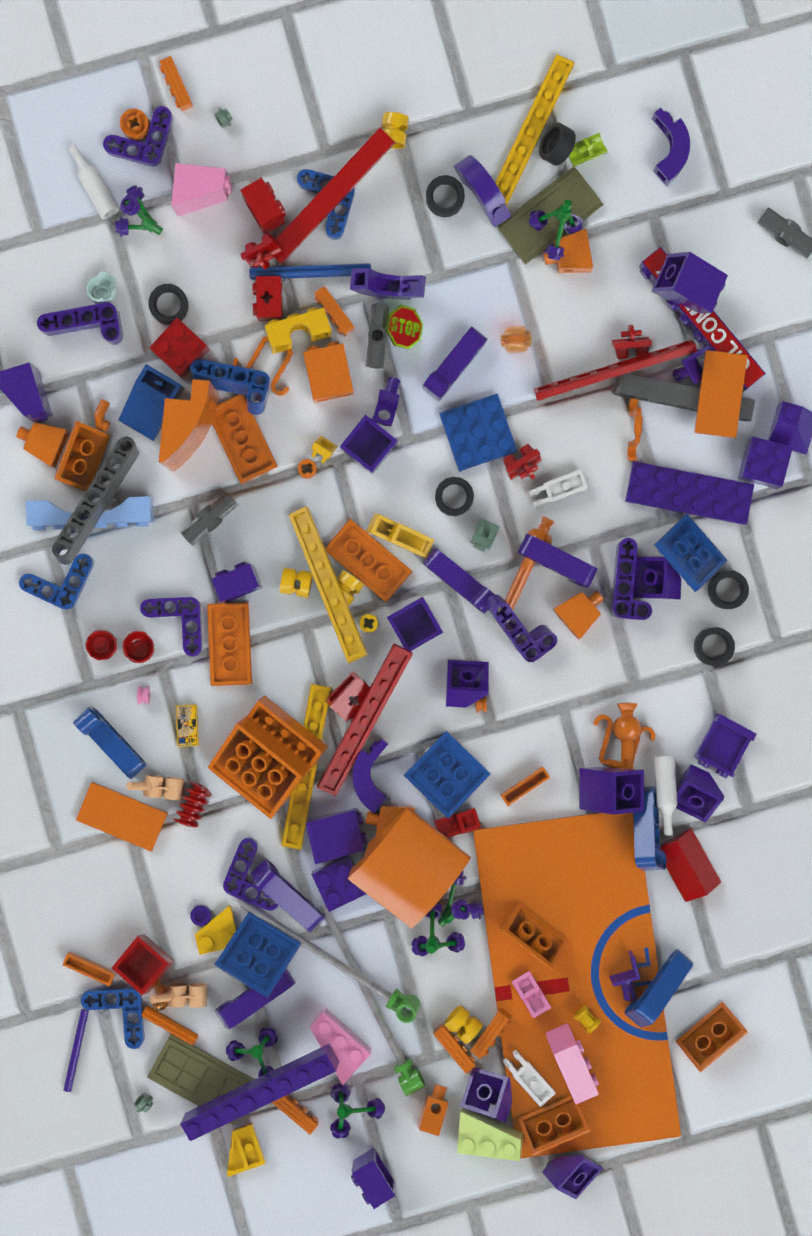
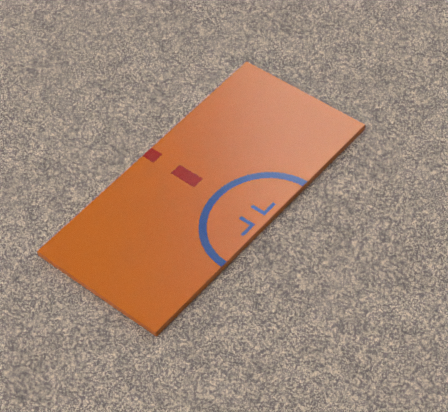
[473,812,681,1159]

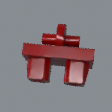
[240,233,283,269]
[612,325,652,359]
[503,444,542,480]

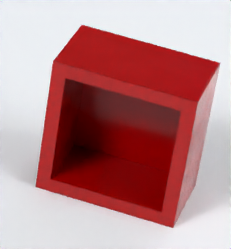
[240,177,286,235]
[149,318,210,379]
[112,934,175,995]

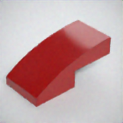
[433,808,481,838]

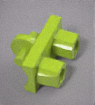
[569,133,608,168]

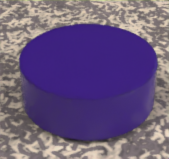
[190,904,212,926]

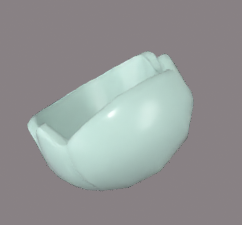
[86,271,118,304]

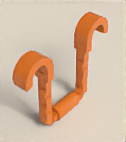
[233,336,293,396]
[627,398,643,461]
[593,715,655,768]

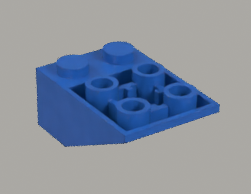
[118,364,185,441]

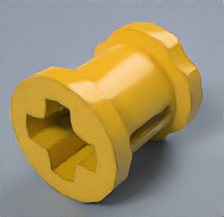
[359,614,378,633]
[573,1005,601,1034]

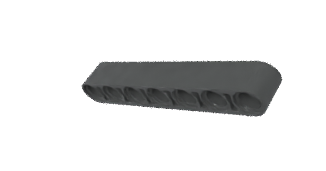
[612,373,755,422]
[52,436,139,565]

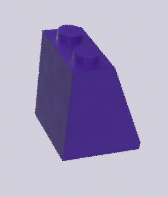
[651,252,728,314]
[0,362,53,423]
[579,767,644,815]
[306,808,368,864]

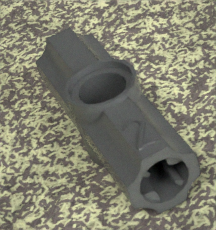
[757,207,812,259]
[366,304,389,369]
[180,491,238,546]

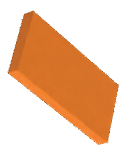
[694,350,748,439]
[212,394,278,484]
[325,519,413,603]
[207,602,252,686]
[76,782,168,852]

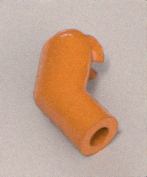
[94,399,110,431]

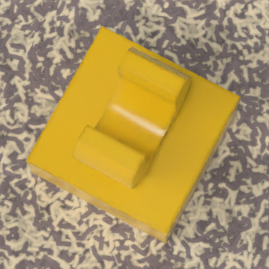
[311,436,338,463]

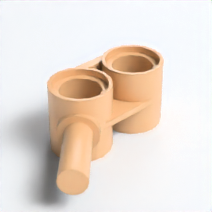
[126,775,185,800]
[150,983,207,1008]

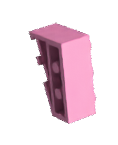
[310,1007,371,1085]
[545,1023,599,1104]

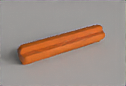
[142,1006,198,1045]

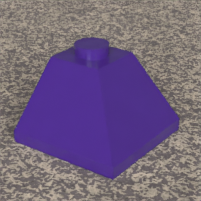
[768,401,812,455]
[633,557,682,600]
[446,660,489,708]
[676,764,724,823]
[460,1067,512,1123]
[542,1155,603,1199]

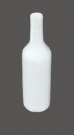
[69,145,119,219]
[654,756,677,836]

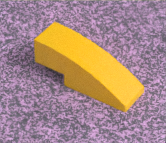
[366,513,434,558]

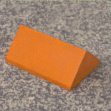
[54,421,111,491]
[500,902,569,971]
[675,1002,748,1073]
[518,1095,590,1156]

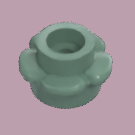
[214,108,232,128]
[134,1093,153,1113]

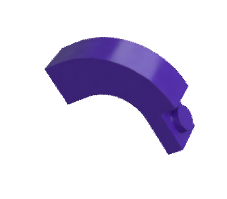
[652,108,690,186]
[453,155,511,227]
[350,268,426,300]
[353,738,388,813]

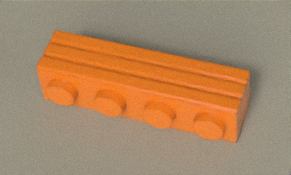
[159,56,193,111]
[314,286,355,337]
[500,766,551,806]
[62,952,116,986]
[470,1008,512,1059]
[433,1023,476,1074]
[272,1094,319,1135]

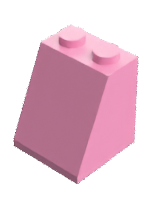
[171,163,233,216]

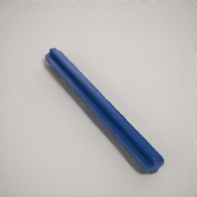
[249,263,371,280]

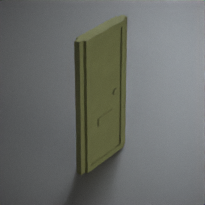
[496,167,603,265]
[147,1034,254,1125]

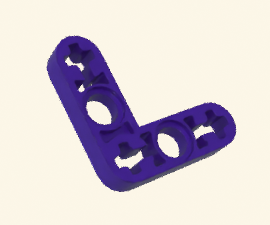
[103,106,173,167]
[140,597,203,657]
[223,837,279,911]

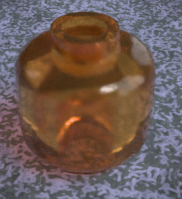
[501,326,532,353]

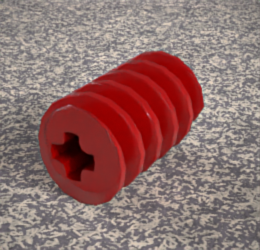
[173,781,212,828]

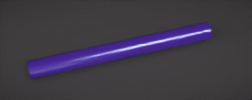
[63,1009,89,1092]

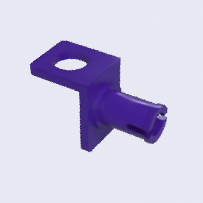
[672,345,710,384]
[372,377,401,427]
[609,950,640,1001]

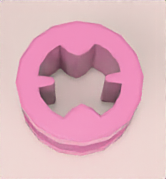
[137,686,150,704]

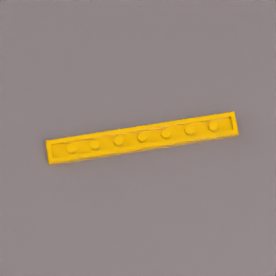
[495,54,575,206]
[289,506,368,663]
[281,684,332,850]

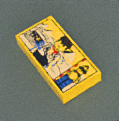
[176,704,199,747]

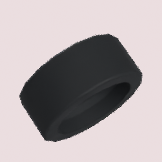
[539,123,576,166]
[426,175,465,217]
[148,284,189,325]
[435,476,474,517]
[708,570,749,609]
[694,627,735,666]

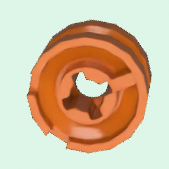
[119,108,150,141]

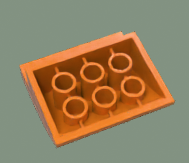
[158,379,219,471]
[207,695,329,819]
[348,807,471,929]

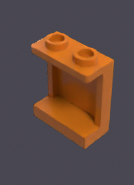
[303,342,354,403]

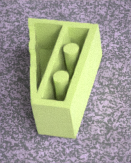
[457,1108,523,1161]

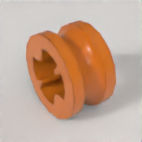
[298,459,317,479]
[475,696,487,713]

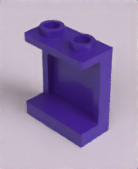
[694,714,757,779]

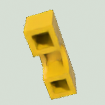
[265,307,332,354]

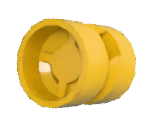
[381,112,409,149]
[279,567,313,598]
[337,570,365,606]
[444,1004,483,1044]

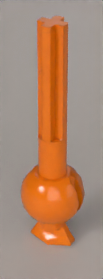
[500,516,554,610]
[613,702,642,769]

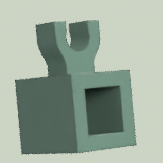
[470,518,500,552]

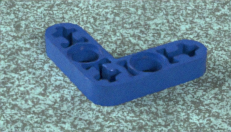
[297,169,355,240]
[19,554,94,610]
[81,987,145,1049]

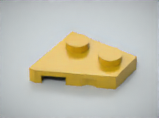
[195,905,237,955]
[227,1122,266,1177]

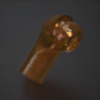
[153,980,168,1011]

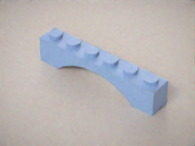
[26,496,154,531]

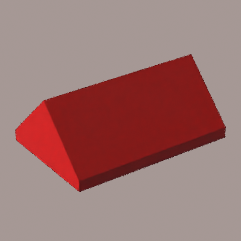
[660,828,721,902]

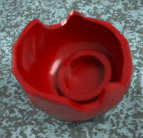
[85,629,117,660]
[123,631,154,664]

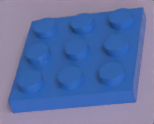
[439,393,517,472]
[654,514,727,592]
[403,731,491,818]
[214,912,301,998]

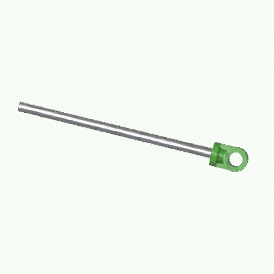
[240,901,421,1023]
[320,904,426,1096]

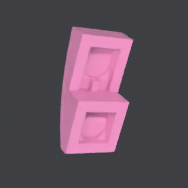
[512,971,551,1018]

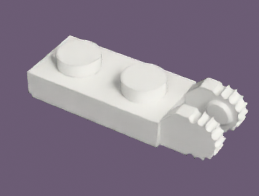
[528,469,589,508]
[503,1049,556,1107]

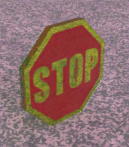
[385,305,423,349]

